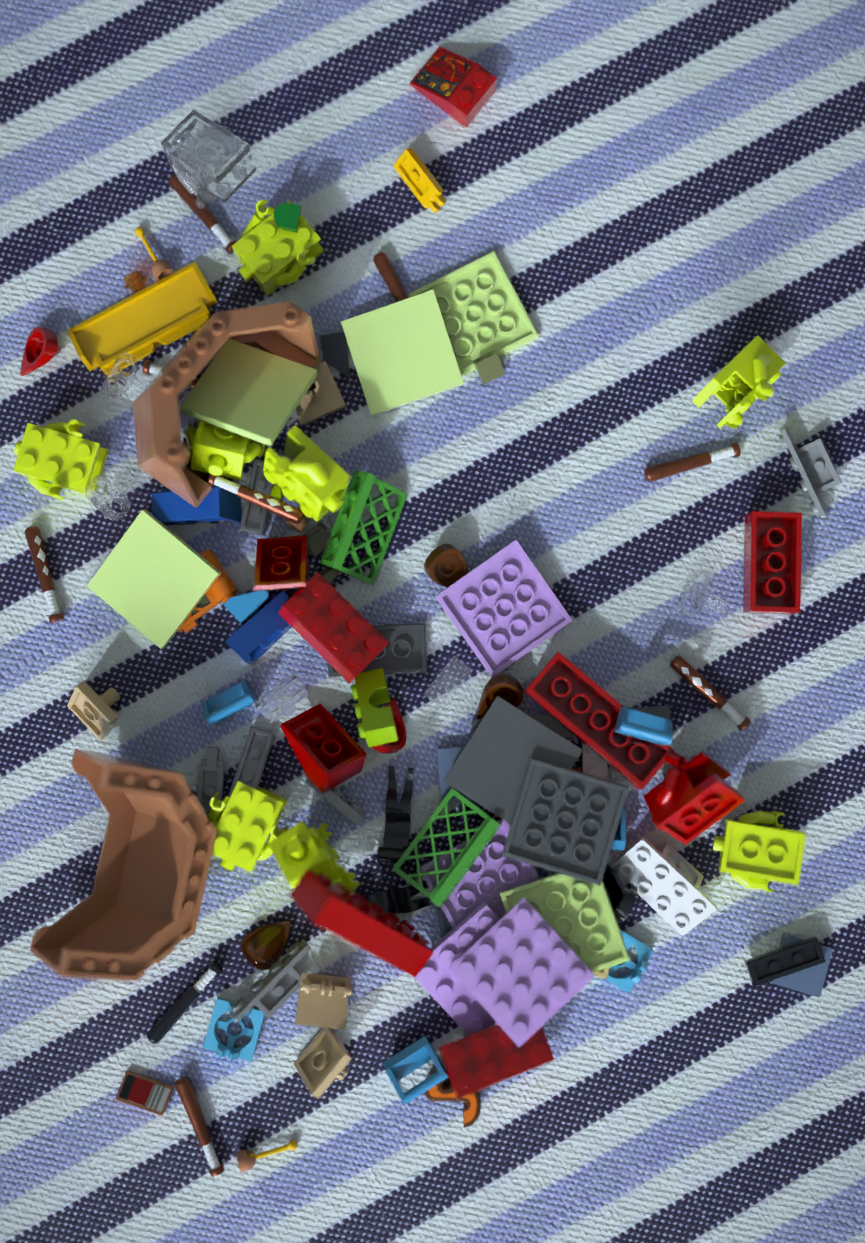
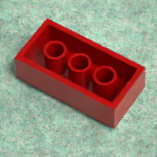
[743,511,802,614]
[278,572,389,683]
[439,1024,555,1099]

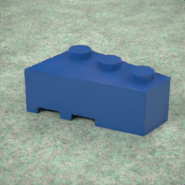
[152,485,242,526]
[225,591,292,665]

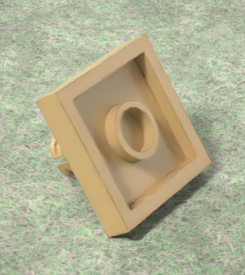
[295,361,346,426]
[67,681,120,741]
[294,1028,352,1098]

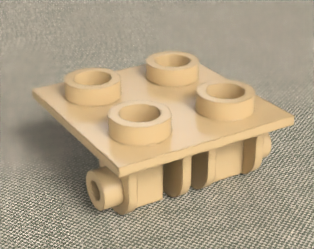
[295,972,352,1030]

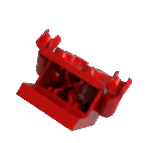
[643,751,745,845]

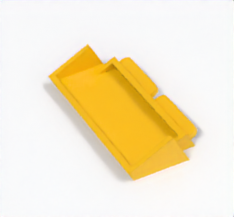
[67,262,218,375]

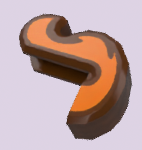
[424,1072,481,1128]

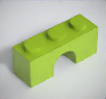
[351,668,398,748]

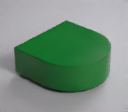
[274,203,302,233]

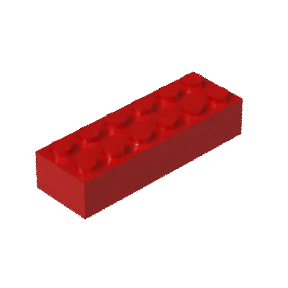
[523,651,675,790]
[289,869,434,977]

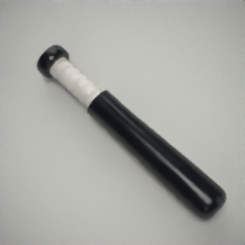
[147,961,223,1044]

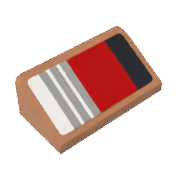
[115,1070,174,1116]

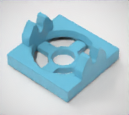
[605,928,654,994]
[203,997,265,1061]

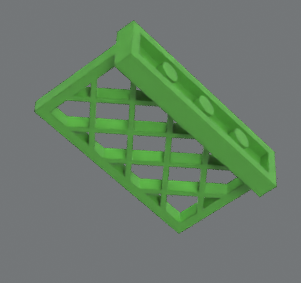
[320,470,408,585]
[392,788,501,907]

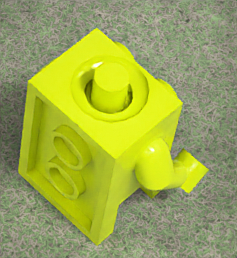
[231,200,324,296]
[692,335,786,429]
[13,419,109,500]
[185,420,266,480]
[263,425,350,522]
[208,781,289,872]
[713,811,806,893]
[268,820,360,894]

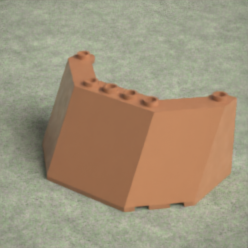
[132,301,321,508]
[30,749,217,981]

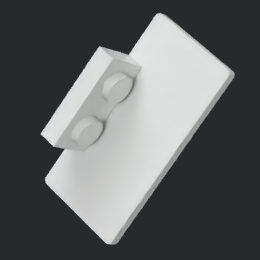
[611,838,717,935]

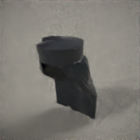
[602,864,638,923]

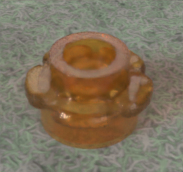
[123,271,147,293]

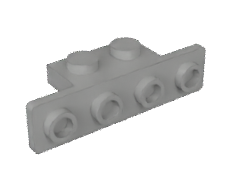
[779,427,842,519]
[229,941,311,1022]

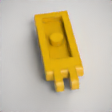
[393,148,446,213]

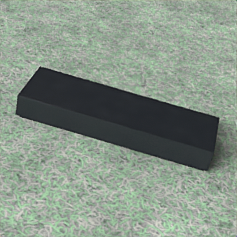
[744,936,826,987]

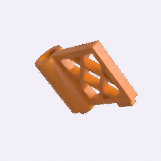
[178,549,238,633]

